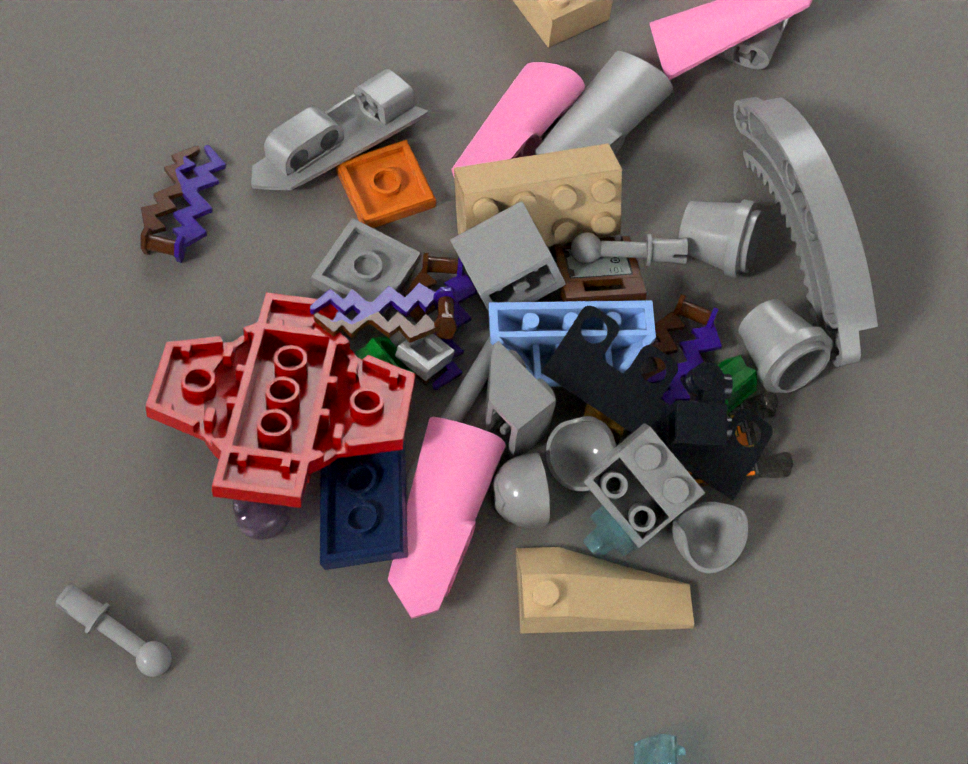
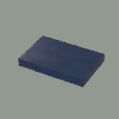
[320,440,408,570]

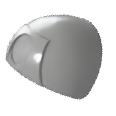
[546,416,616,491]
[490,452,550,528]
[672,502,748,573]

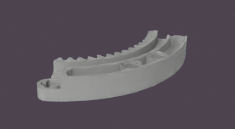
[733,97,878,367]

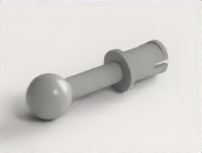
[571,232,688,266]
[55,583,172,677]

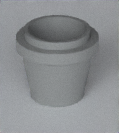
[678,199,763,279]
[738,299,833,393]

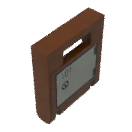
[551,235,647,302]

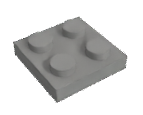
[311,218,421,316]

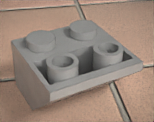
[450,201,566,311]
[485,341,556,460]
[583,423,705,548]

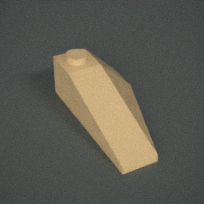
[516,547,694,634]

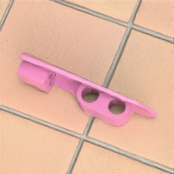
[649,0,812,80]
[451,62,585,176]
[388,417,506,619]

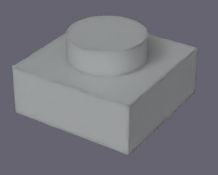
[395,334,455,381]

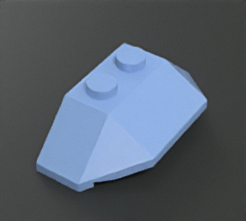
[488,300,656,387]

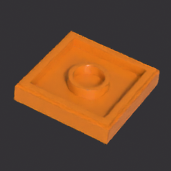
[335,139,436,228]

